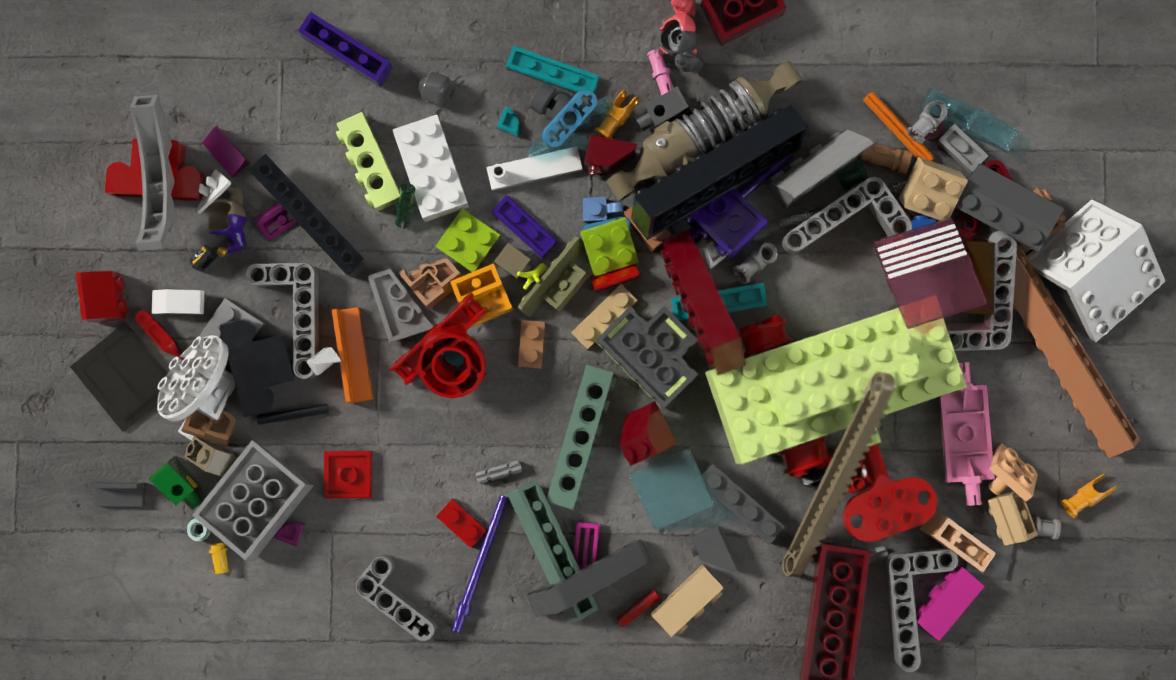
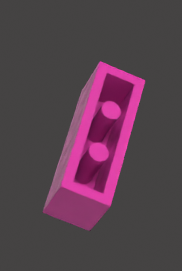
[915,565,985,641]

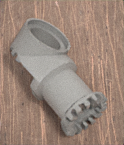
[906,100,948,144]
[732,243,778,284]

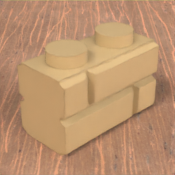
[988,491,1038,546]

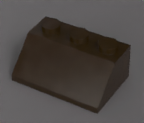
[949,238,995,315]

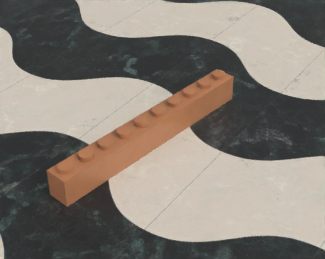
[997,239,1140,458]

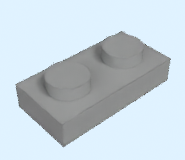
[937,124,988,174]

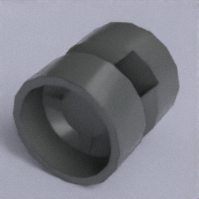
[530,82,572,125]

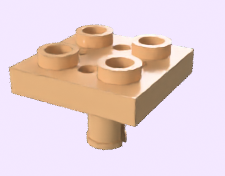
[988,443,1038,501]

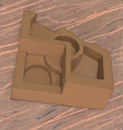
[398,258,462,310]
[182,410,236,447]

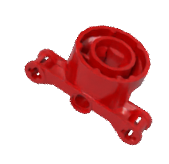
[389,292,488,399]

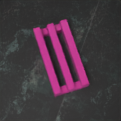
[573,521,600,570]

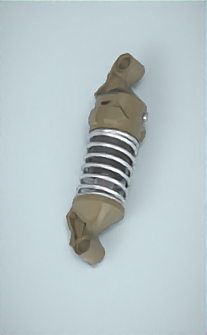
[606,60,803,202]

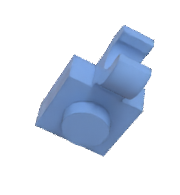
[583,197,623,222]

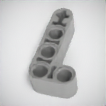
[356,554,437,641]

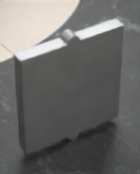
[965,532,1013,580]

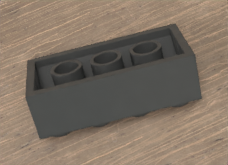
[955,163,1064,252]

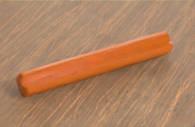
[863,92,934,161]

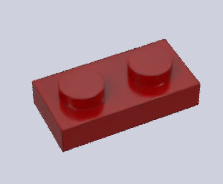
[436,499,487,548]

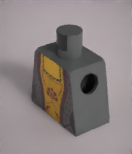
[637,86,692,131]

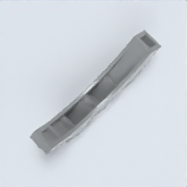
[130,95,178,251]

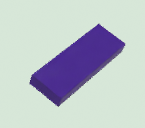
[491,195,558,259]

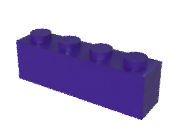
[298,12,393,88]

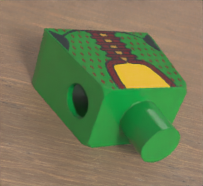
[148,456,203,510]

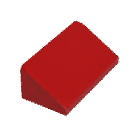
[590,264,640,293]

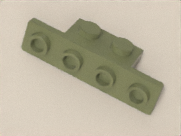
[518,235,589,317]

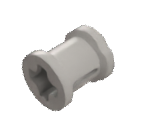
[1032,516,1061,540]

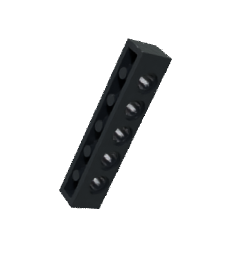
[248,153,365,276]

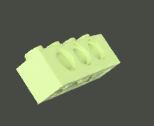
[336,112,404,212]

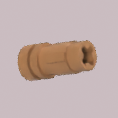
[860,144,912,175]

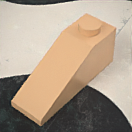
[920,511,996,573]

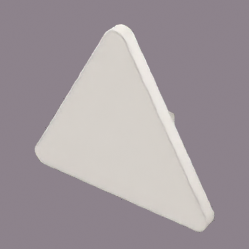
[196,170,231,214]

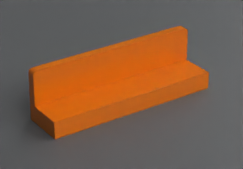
[332,307,374,403]

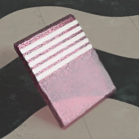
[873,218,987,329]

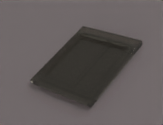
[70,322,171,432]

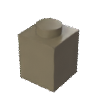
[494,243,532,280]

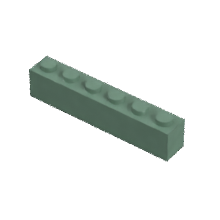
[507,479,599,622]

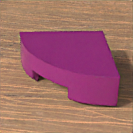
[274,522,306,546]

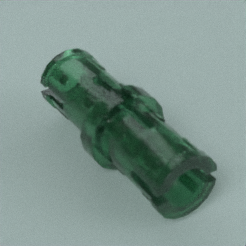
[395,183,416,228]

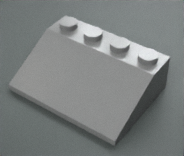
[768,130,873,209]
[192,440,314,561]

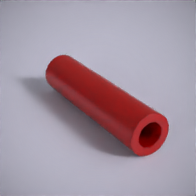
[616,590,661,627]

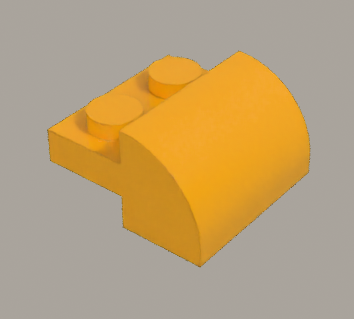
[450,263,513,328]

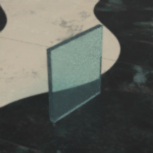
[629,448,716,531]

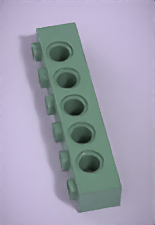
[547,365,617,510]

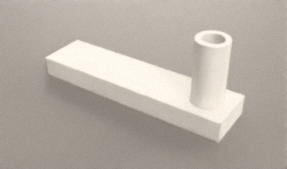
[486,147,582,191]

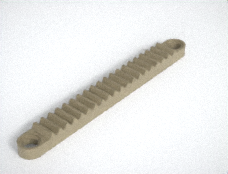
[782,372,895,577]

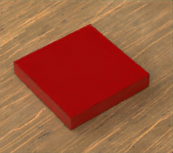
[324,451,372,499]

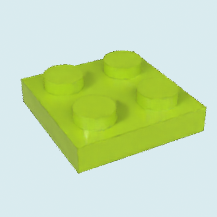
[435,209,501,272]
[580,217,639,277]

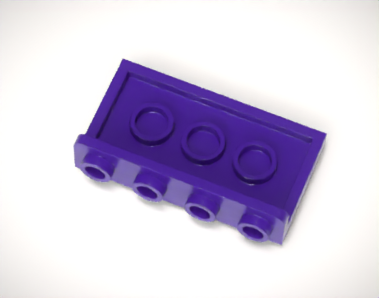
[684,188,769,259]

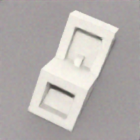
[152,289,205,315]

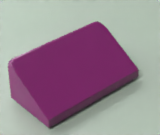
[202,125,250,178]
[254,202,297,241]

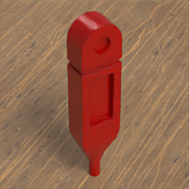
[135,311,184,360]

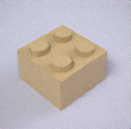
[899,157,968,223]

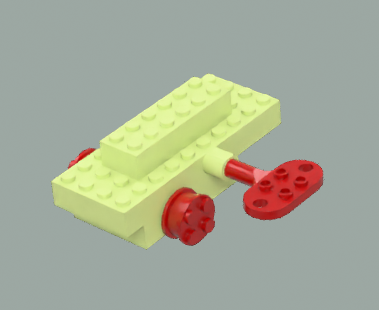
[705,296,967,542]

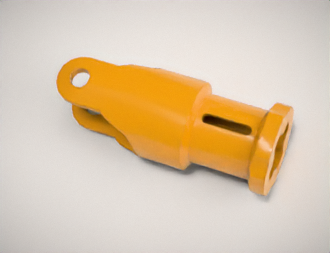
[594,90,639,139]
[1061,473,1117,519]

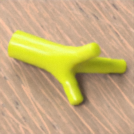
[517,263,547,290]

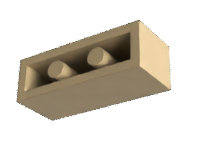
[651,565,723,637]

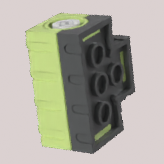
[596,306,698,409]

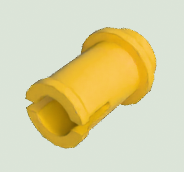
[209,543,229,574]

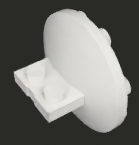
[157,335,235,422]

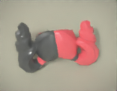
[658,0,704,74]

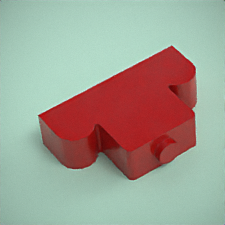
[105,138,206,201]

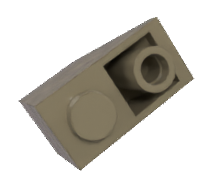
[184,436,238,477]

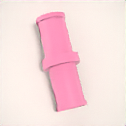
[647,49,674,96]

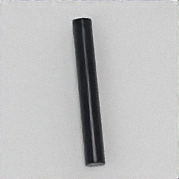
[257,404,329,425]

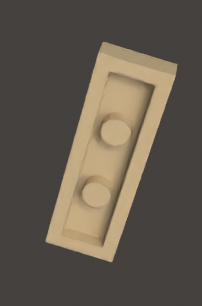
[571,284,638,350]

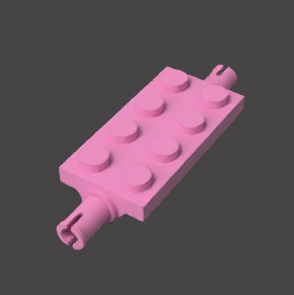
[938,362,995,505]

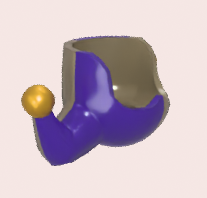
[209,185,246,257]

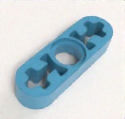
[542,90,597,147]

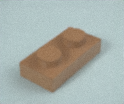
[518,320,545,369]

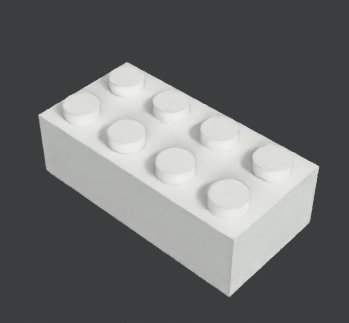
[392,115,469,222]

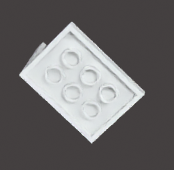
[1027,200,1165,342]

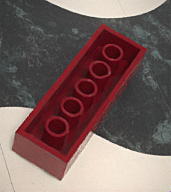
[661,230,745,375]
[799,541,870,680]

